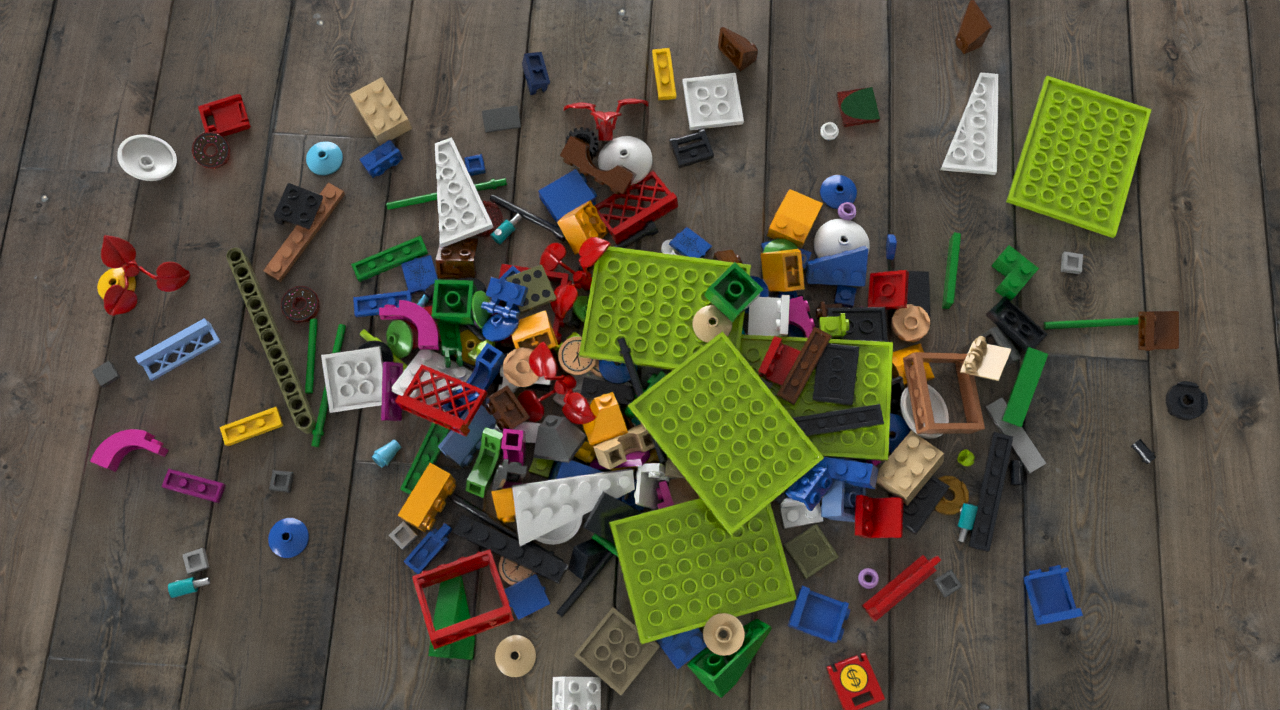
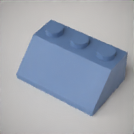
[438,405,496,468]
[821,457,866,522]

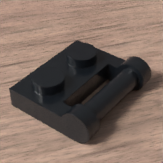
[669,128,714,168]

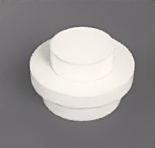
[820,122,839,140]

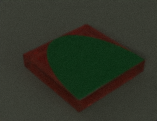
[836,87,880,127]

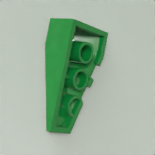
[428,576,475,660]
[687,619,772,698]

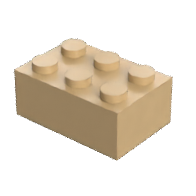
[350,77,412,146]
[876,431,944,506]

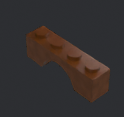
[560,136,637,195]

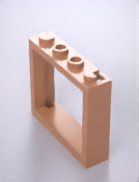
[903,352,985,434]

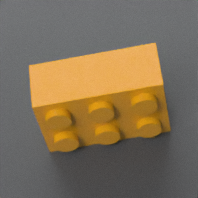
[398,463,456,533]

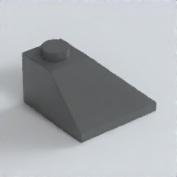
[534,415,587,463]

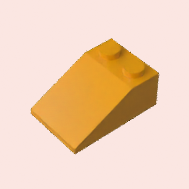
[767,189,823,249]

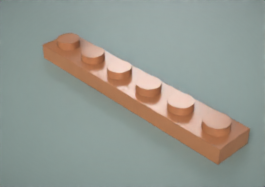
[263,183,345,283]

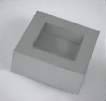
[1061,252,1083,274]
[389,521,418,550]
[182,548,209,574]

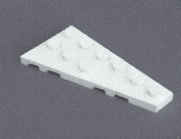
[940,72,998,175]
[435,137,493,248]
[512,468,635,546]

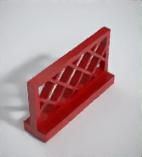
[595,171,678,244]
[395,364,488,437]
[861,555,941,622]

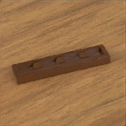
[777,327,832,406]

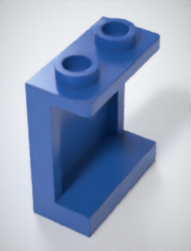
[538,169,597,225]
[1023,565,1083,625]
[787,586,850,643]

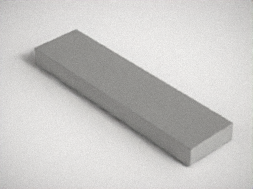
[984,398,1046,474]

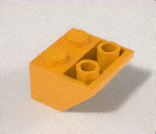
[557,200,608,254]
[760,249,805,292]
[512,310,559,350]

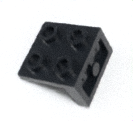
[274,183,323,229]

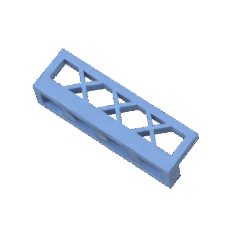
[135,318,221,381]

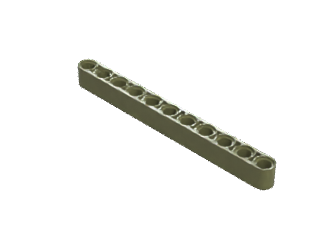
[226,247,317,434]

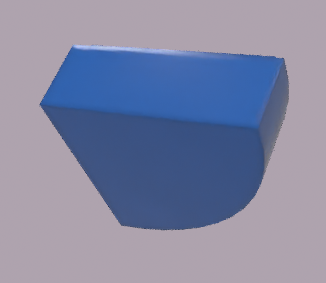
[886,234,897,260]

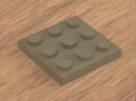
[574,607,660,696]

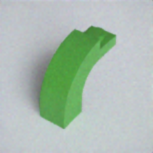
[465,427,503,498]

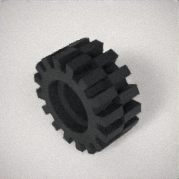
[565,127,598,160]

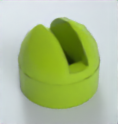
[957,449,975,467]

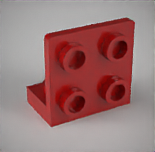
[758,336,801,386]
[855,495,903,538]

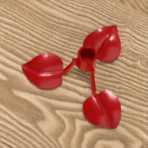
[564,98,649,141]
[101,235,190,315]
[540,237,611,319]
[517,341,597,424]

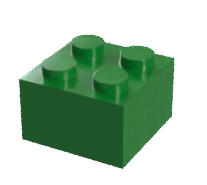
[704,262,763,323]
[432,280,477,325]

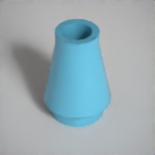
[371,439,401,468]

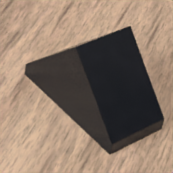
[890,376,904,414]
[568,539,608,581]

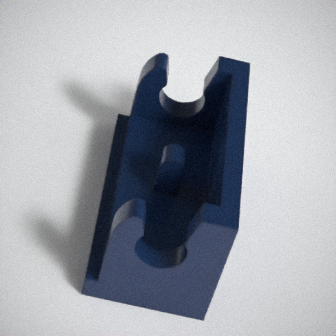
[522,52,550,95]

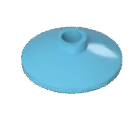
[306,142,343,176]

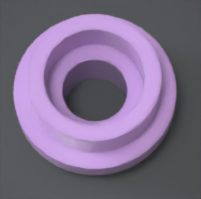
[838,202,856,220]
[858,568,879,589]

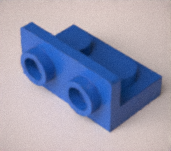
[359,140,403,178]
[786,465,833,511]

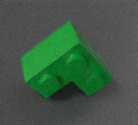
[991,245,1039,300]

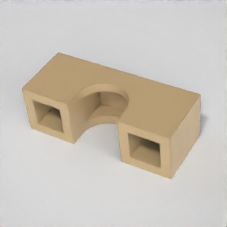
[593,423,654,469]

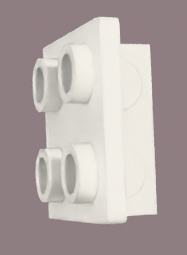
[748,295,790,337]
[634,463,677,510]
[779,496,824,529]
[552,677,601,710]

